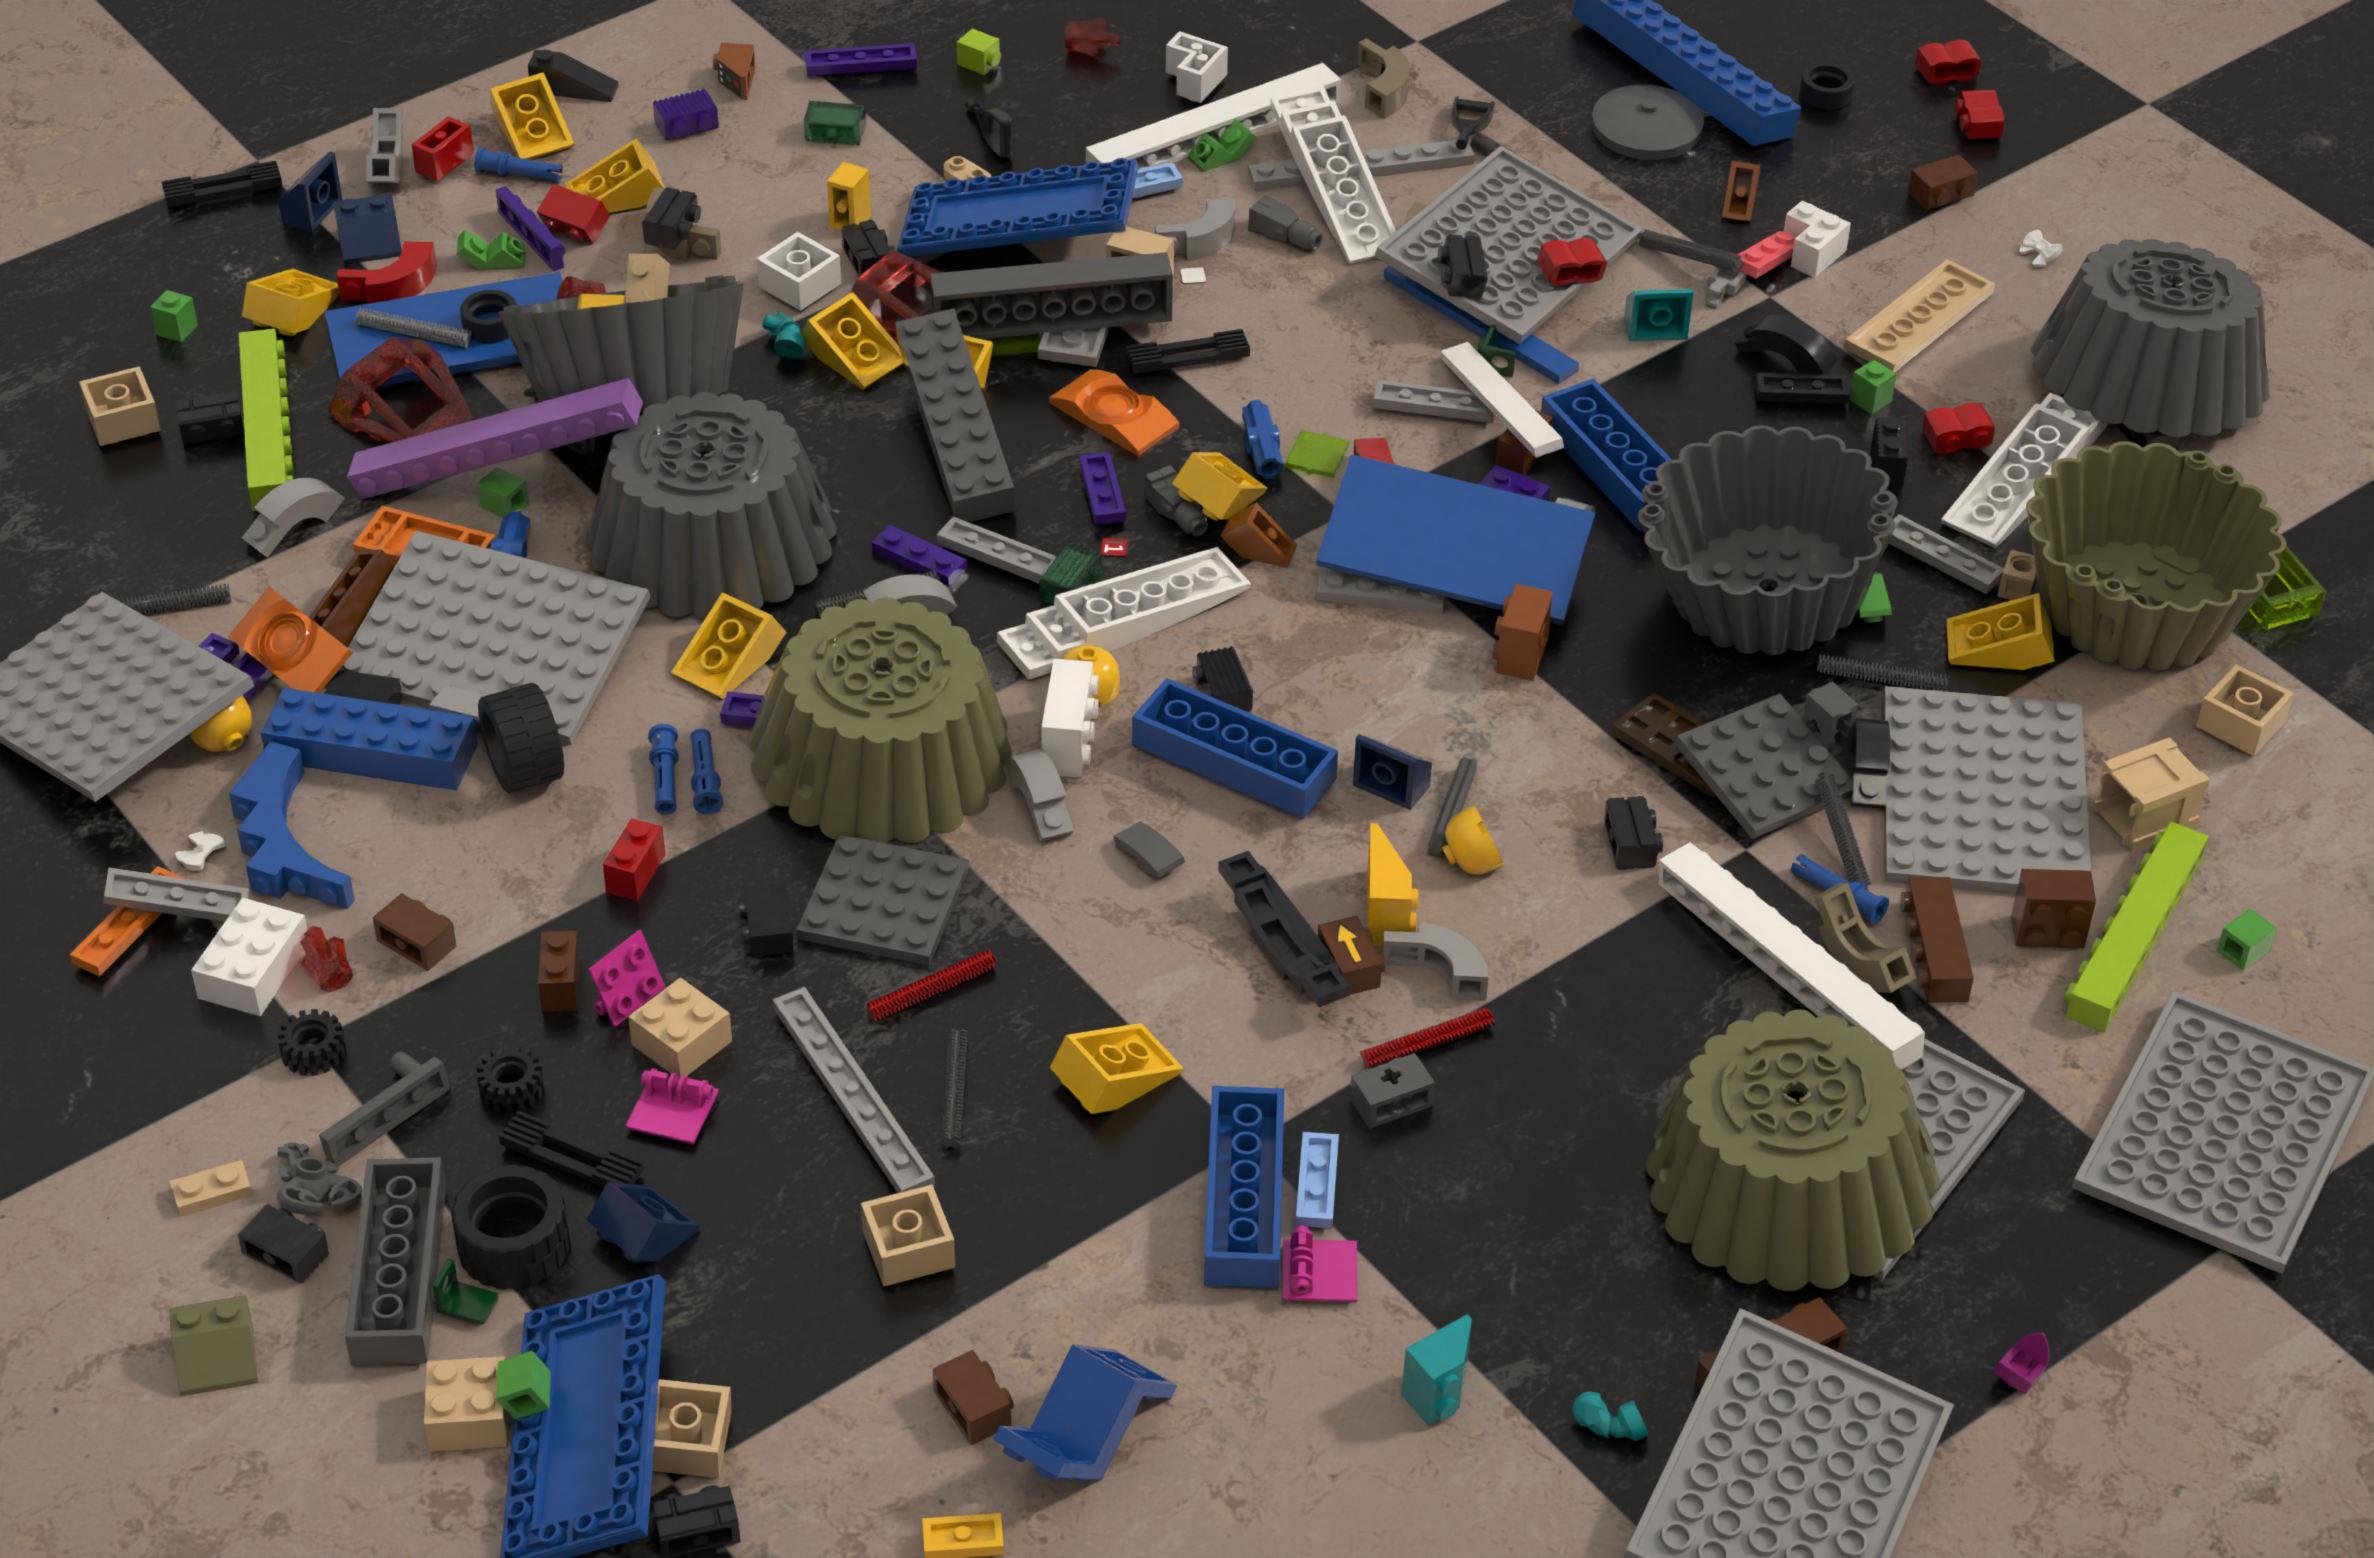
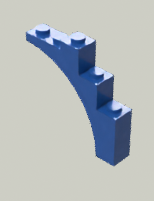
[229,741,355,909]

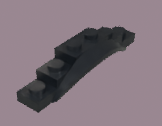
[1218,850,1350,1007]

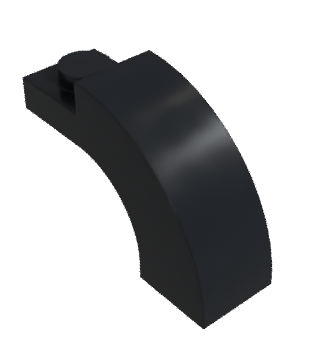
[1735,314,1839,375]
[1850,718,1890,808]

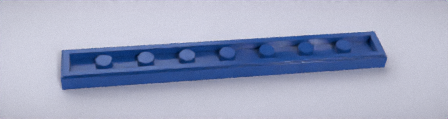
[1384,266,1579,384]

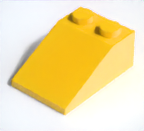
[490,72,574,160]
[565,138,665,213]
[242,269,340,336]
[801,292,904,390]
[1172,452,1267,521]
[671,592,786,699]
[1947,593,2054,670]
[1367,823,1418,946]
[1050,1023,1184,1114]

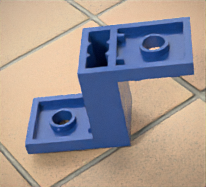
[993,1344,1177,1482]

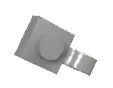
[1706,267,1747,308]

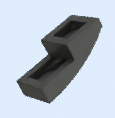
[1113,821,1185,878]

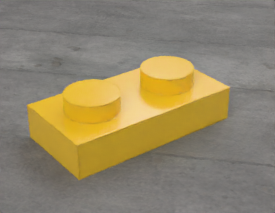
[922,1513,1004,1558]

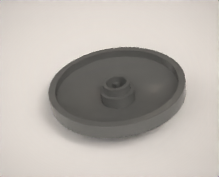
[1591,85,1704,160]

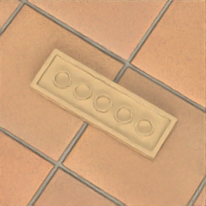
[1844,259,1995,372]

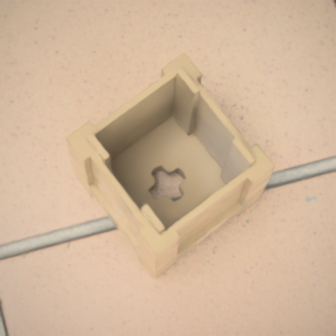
[2092,737,2210,852]

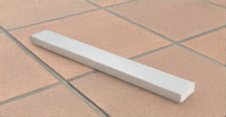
[1441,342,1564,457]

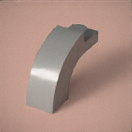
[366,108,405,184]
[1155,198,1236,261]
[242,478,345,558]
[863,575,957,615]
[1005,748,1074,842]
[1383,922,1489,1001]

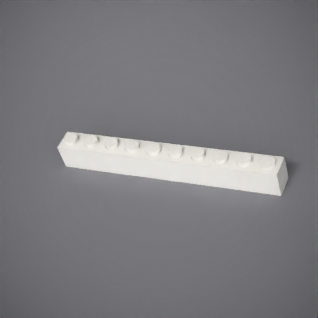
[1086,63,1341,169]
[1658,842,1925,1070]

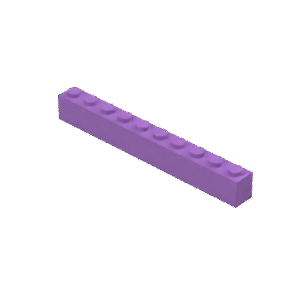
[347,378,643,499]

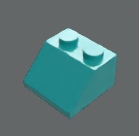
[1624,289,1694,341]
[1401,1314,1472,1426]

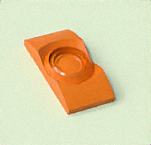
[1049,369,1179,456]
[352,505,495,568]
[228,586,353,693]

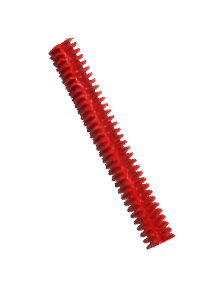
[866,949,997,1022]
[1360,1007,1495,1069]

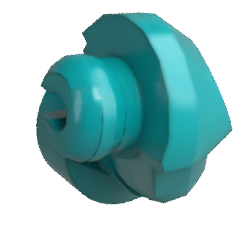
[762,312,806,358]
[1572,1391,1650,1442]

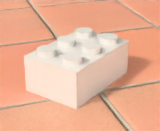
[1041,659,1099,778]
[191,898,310,1016]

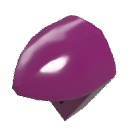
[1993,1333,2049,1394]

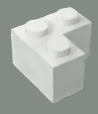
[1166,31,1228,103]
[1784,201,1851,278]

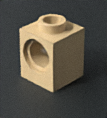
[1998,550,2038,600]

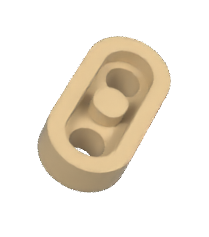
[944,156,991,181]

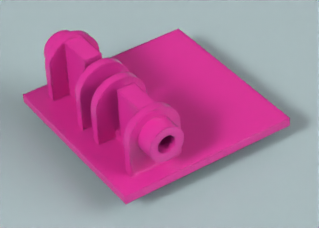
[588,930,666,1027]
[625,1068,719,1144]
[1282,1225,1357,1302]

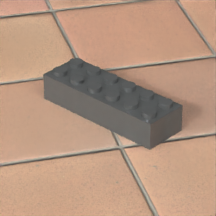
[345,1157,446,1365]

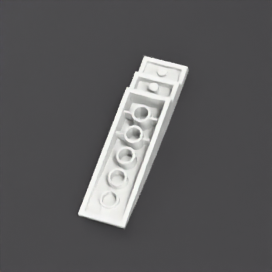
[1270,86,1396,265]
[1941,392,2109,549]
[996,547,1251,680]

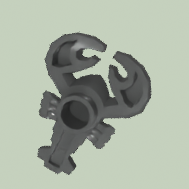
[277,1143,362,1215]

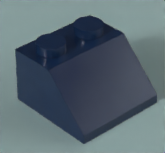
[278,152,343,232]
[333,194,402,265]
[1353,734,1432,810]
[587,1182,700,1264]

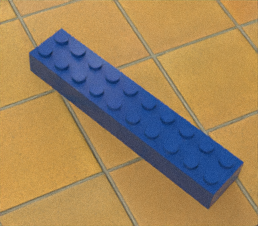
[1572,0,1801,146]

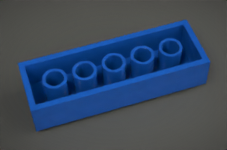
[1541,378,1672,531]
[1132,678,1338,819]
[261,688,478,790]
[1204,1086,1285,1288]

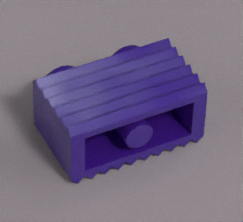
[653,88,719,140]

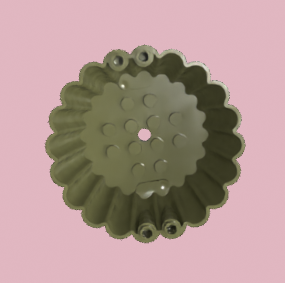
[2026,441,2287,671]
[747,597,1012,843]
[1646,1009,1940,1291]

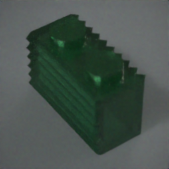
[804,101,866,146]
[1039,541,1105,604]

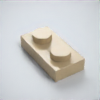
[170,1160,253,1217]

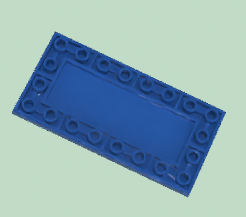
[897,158,1138,258]
[324,272,568,393]
[1316,454,1596,625]
[500,1274,666,1558]

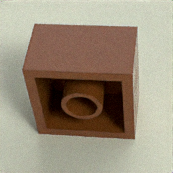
[1492,584,1553,681]

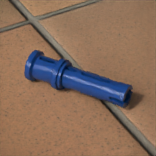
[474,147,563,183]
[648,724,679,814]
[690,729,723,814]
[1791,854,1889,925]

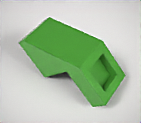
[1188,119,1257,171]
[456,230,526,270]
[1855,572,1892,622]

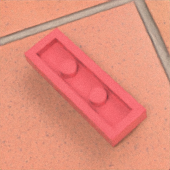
[1738,231,1795,278]

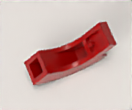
[337,241,437,304]

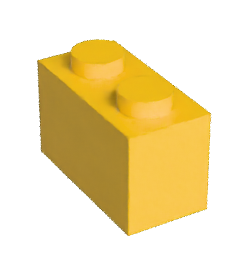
[827,162,871,230]

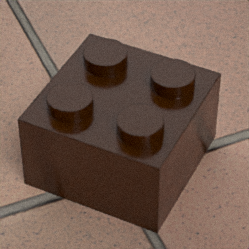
[2011,869,2096,948]

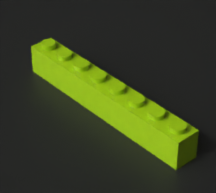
[239,329,294,511]
[2064,821,2209,1033]

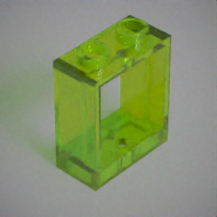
[2249,546,2326,630]

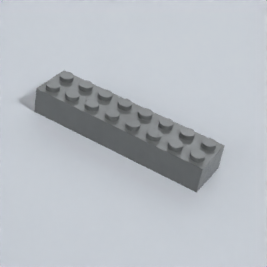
[930,252,1173,339]
[895,309,1017,522]

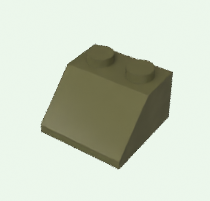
[169,1295,258,1396]

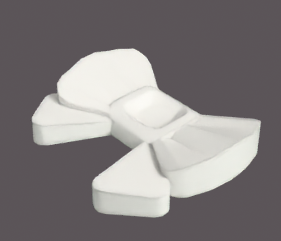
[2019,230,2062,268]
[175,831,226,872]

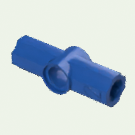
[1242,400,1283,479]
[491,511,531,558]

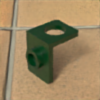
[1477,325,1516,377]
[433,1258,499,1324]

